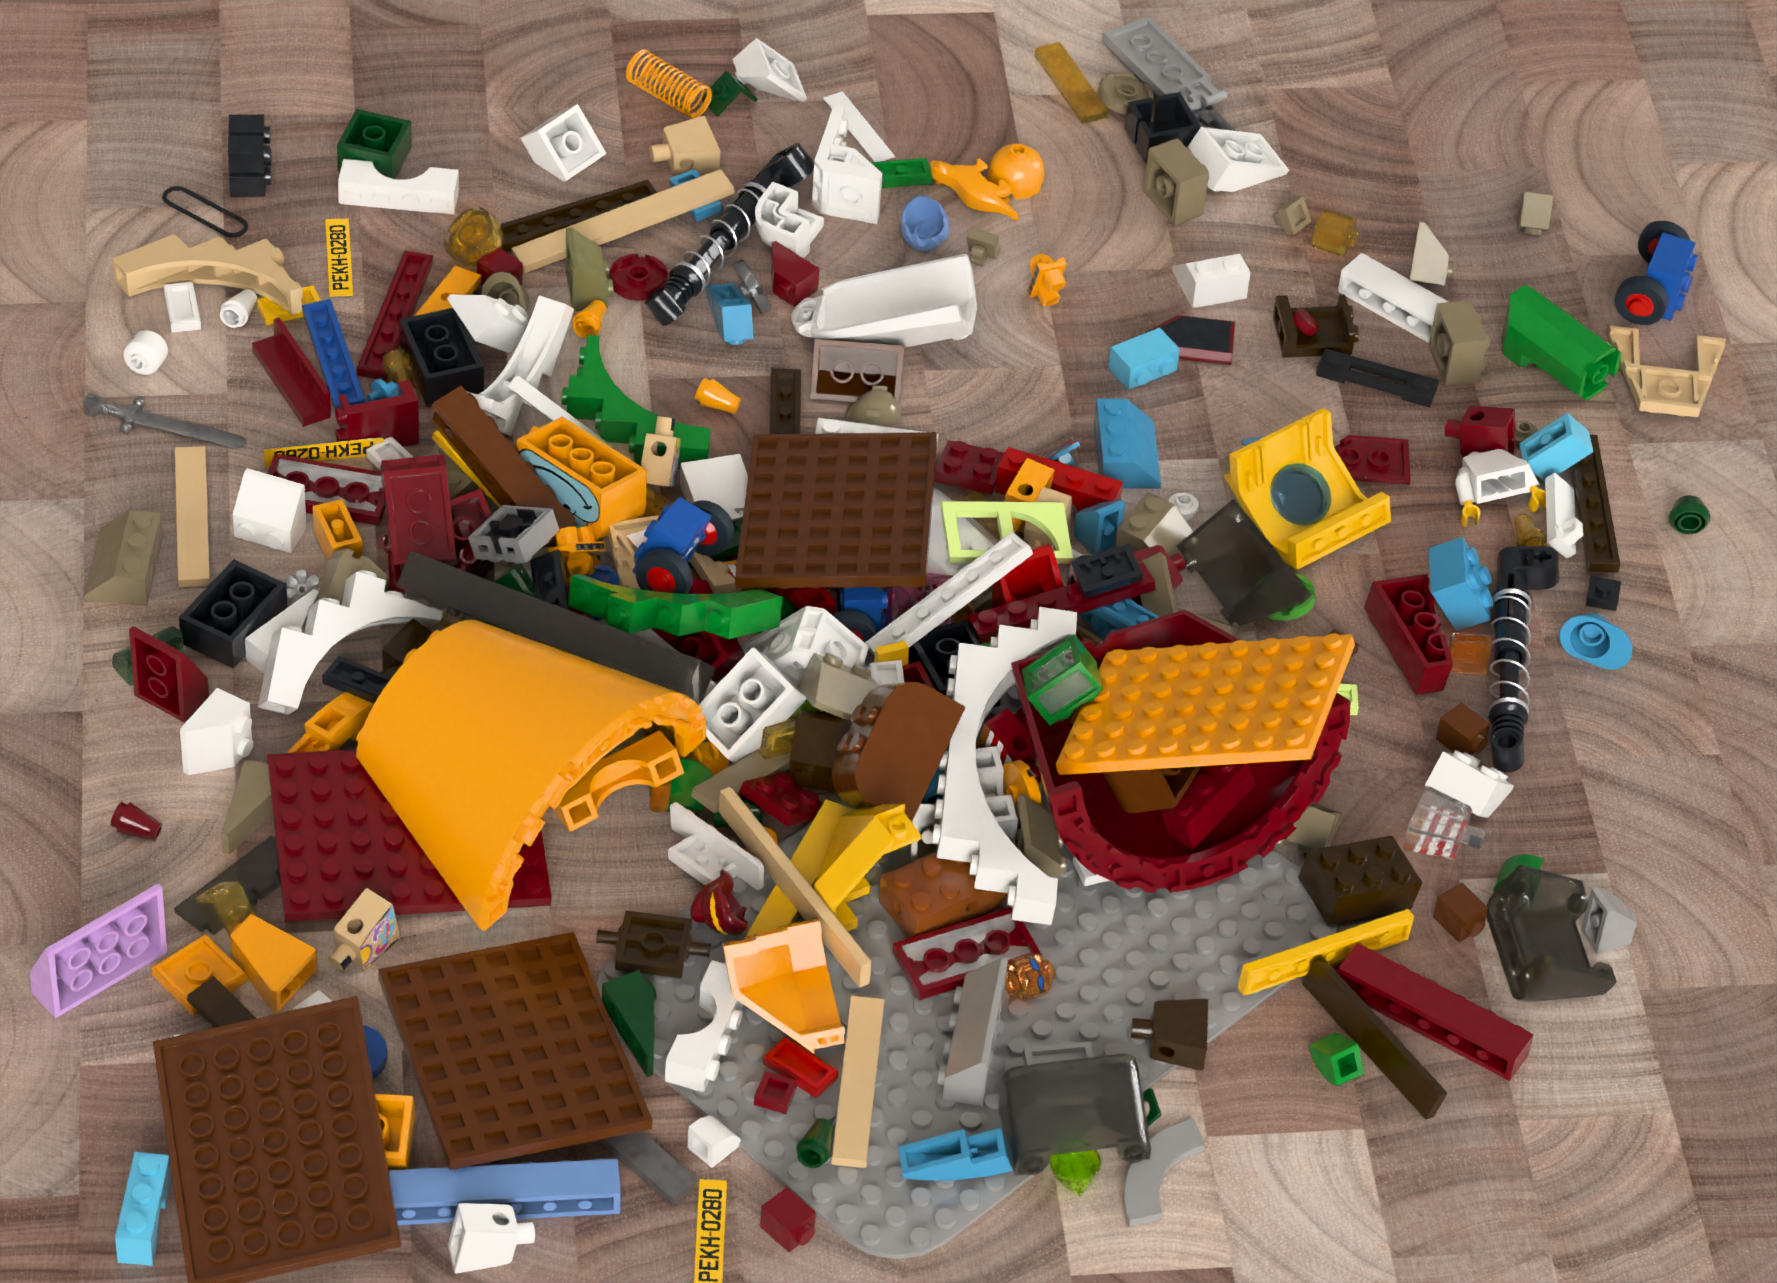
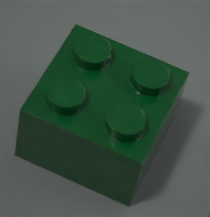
[337,109,412,179]

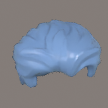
[901,196,949,251]

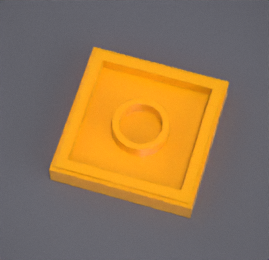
[151,934,247,1015]

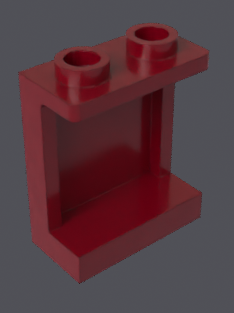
[335,380,419,447]

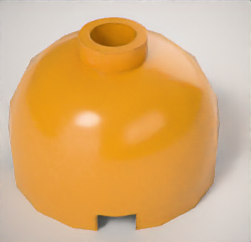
[987,143,1045,199]

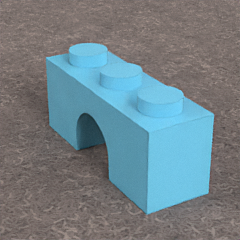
[115,1152,172,1266]

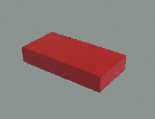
[763,1036,838,1099]

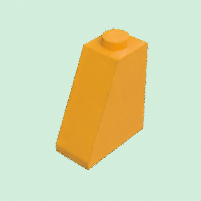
[230,914,317,1014]

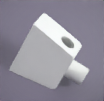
[448,1203,535,1273]

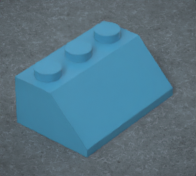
[1094,398,1161,489]

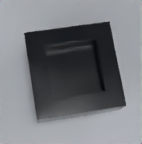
[1586,576,1621,611]

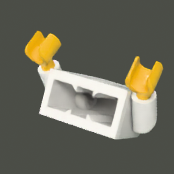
[1455,449,1546,527]

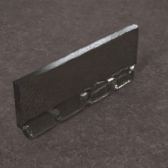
[174,836,280,935]

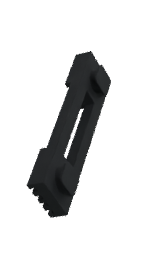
[1316,348,1439,408]

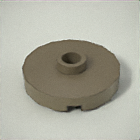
[1098,72,1154,114]

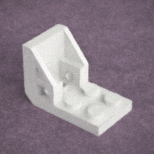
[812,106,882,224]
[742,606,869,686]

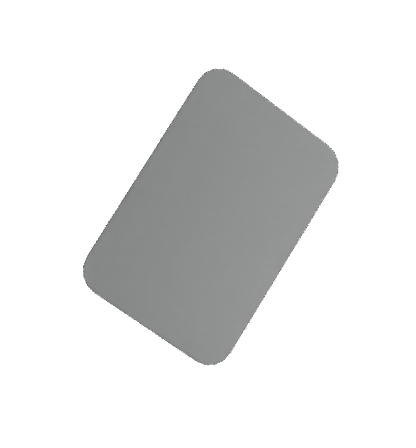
[596,685,1337,1259]

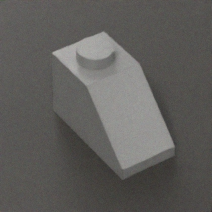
[1581,886,1637,954]

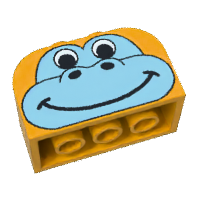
[516,416,647,542]

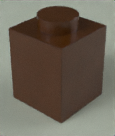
[1436,703,1490,755]
[1433,882,1488,942]

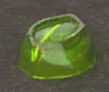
[1049,1139,1101,1196]

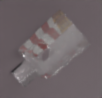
[1403,786,1486,859]

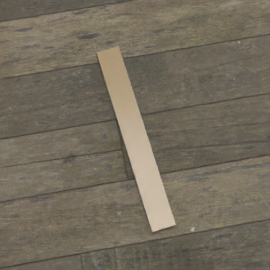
[511,169,734,274]
[719,787,871,988]

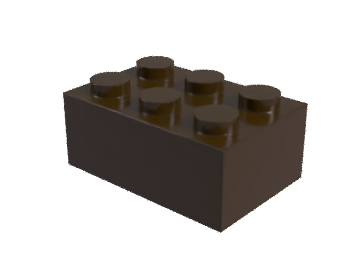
[1298,836,1423,925]

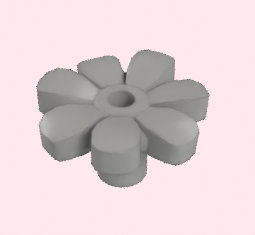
[284,569,320,605]

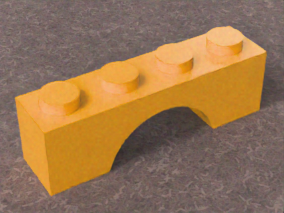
[553,730,684,832]

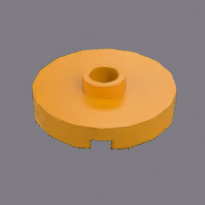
[1003,760,1042,811]

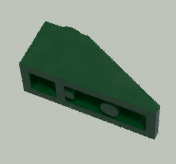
[602,970,657,1077]

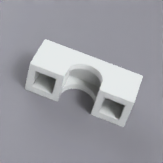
[976,746,1018,845]

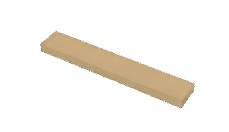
[175,446,210,588]
[831,996,885,1168]

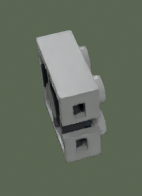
[468,505,559,564]

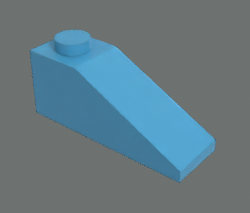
[705,283,754,345]

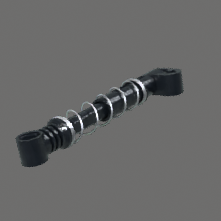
[644,143,814,326]
[1488,546,1560,772]

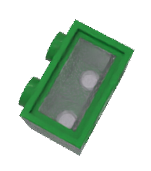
[1022,634,1103,726]

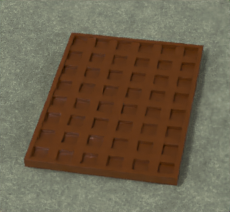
[735,432,937,589]
[378,932,652,1170]

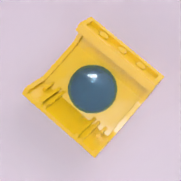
[1223,408,1391,570]

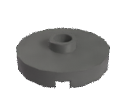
[732,259,772,315]

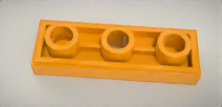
[414,265,481,316]

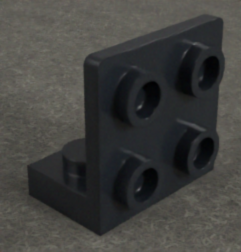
[1067,544,1143,599]

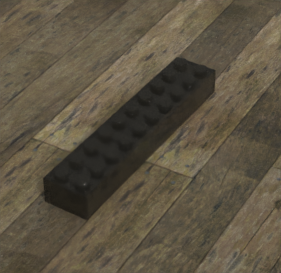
[396,551,715,703]

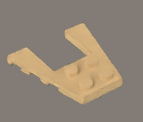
[1608,325,1726,417]
[608,515,742,594]

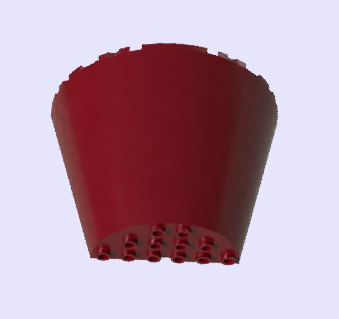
[1011,610,1351,893]

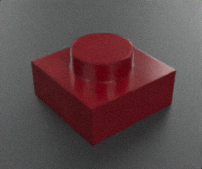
[754,1071,798,1114]

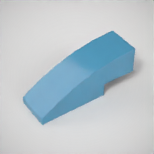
[898,1128,1013,1181]

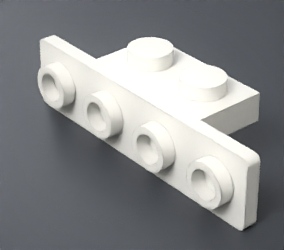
[668,802,764,891]

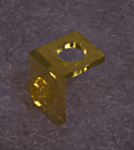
[195,882,257,937]

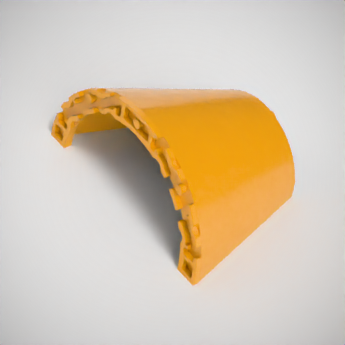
[356,620,706,931]

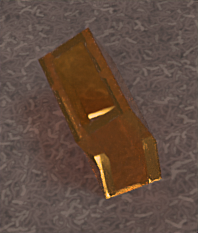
[1449,632,1492,675]

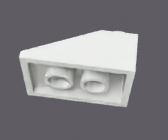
[1187,127,1289,192]

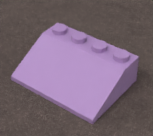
[29,884,167,1018]

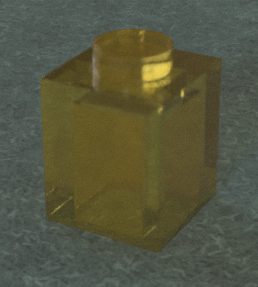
[1312,208,1359,257]

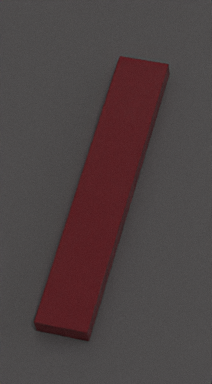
[357,250,433,381]

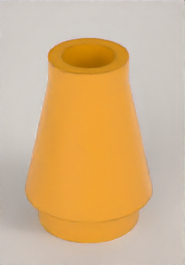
[573,300,607,339]
[694,378,742,415]

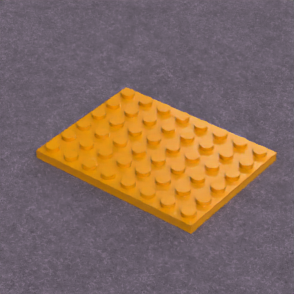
[1056,633,1355,775]

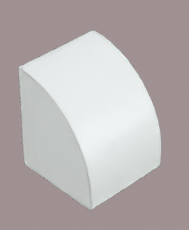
[687,1116,741,1168]

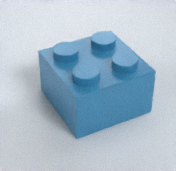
[1429,537,1493,631]

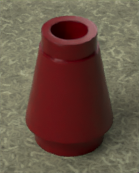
[110,802,163,841]

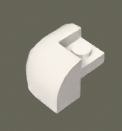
[755,182,824,258]

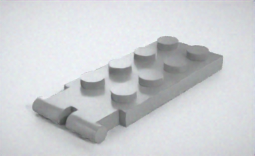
[1102,16,1227,112]

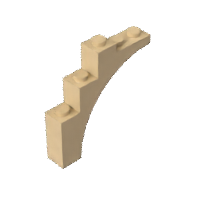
[112,234,303,315]

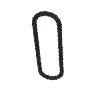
[162,186,248,237]

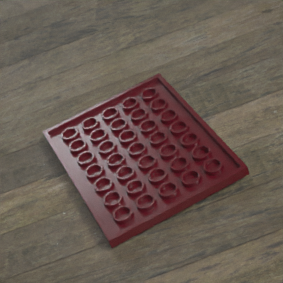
[267,749,552,922]

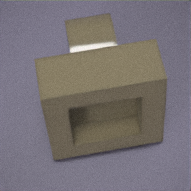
[1273,196,1311,235]
[967,228,1000,266]

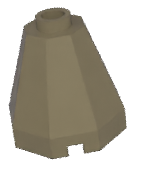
[317,548,391,605]

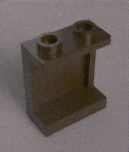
[1273,294,1359,358]

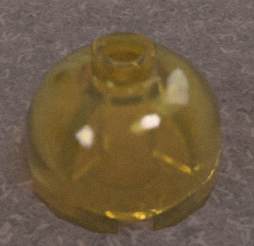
[444,207,504,267]

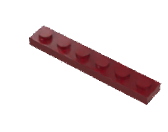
[968,562,1155,644]

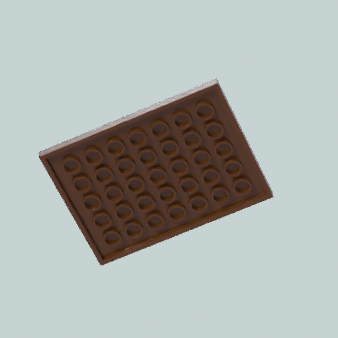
[153,996,402,1283]

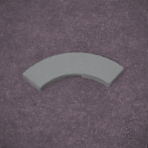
[1123,1118,1205,1227]

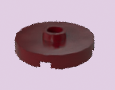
[609,254,668,301]

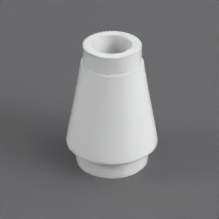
[220,289,257,328]

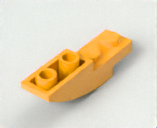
[287,692,374,753]

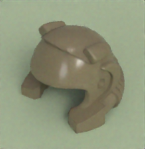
[844,386,901,427]

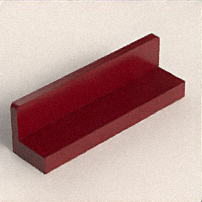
[252,318,331,427]

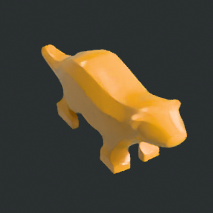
[929,158,1019,221]

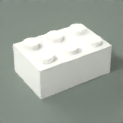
[699,647,807,763]

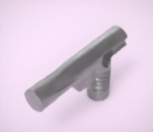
[1192,104,1236,131]

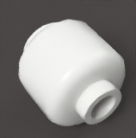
[123,330,168,375]

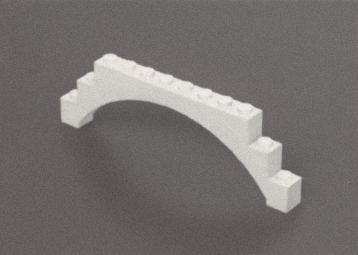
[932,607,1077,925]

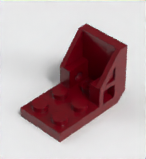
[380,454,457,566]

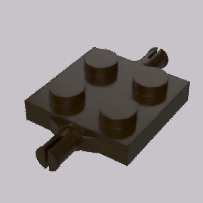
[596,910,711,979]

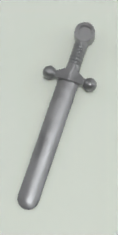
[83,394,246,448]

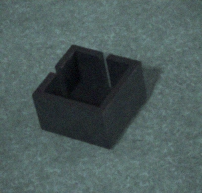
[1125,92,1201,164]
[228,114,272,197]

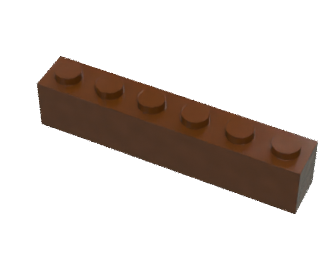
[428,386,577,547]

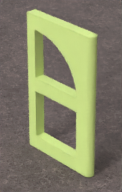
[940,501,1073,564]

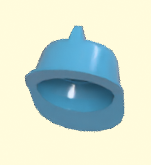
[1560,613,1633,670]

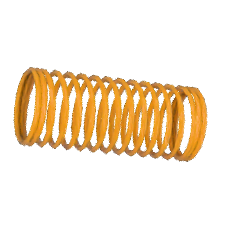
[626,50,712,119]

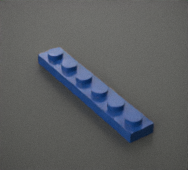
[302,299,365,409]

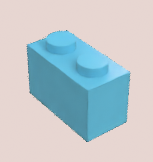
[1108,328,1180,390]
[1519,413,1593,482]

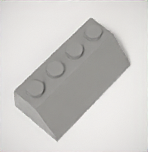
[937,958,1008,1106]

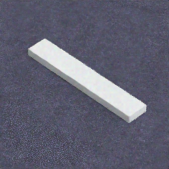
[865,532,1033,656]

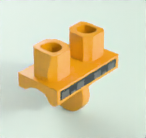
[1027,254,1067,307]
[548,526,606,576]

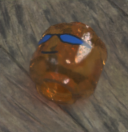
[1005,953,1055,1001]

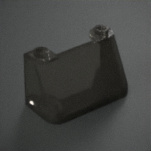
[1177,499,1313,626]
[1486,864,1617,1002]
[998,1054,1151,1176]

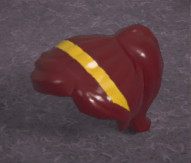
[690,869,749,936]

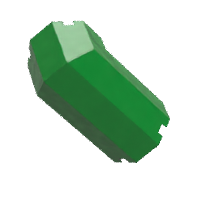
[1501,284,1622,401]

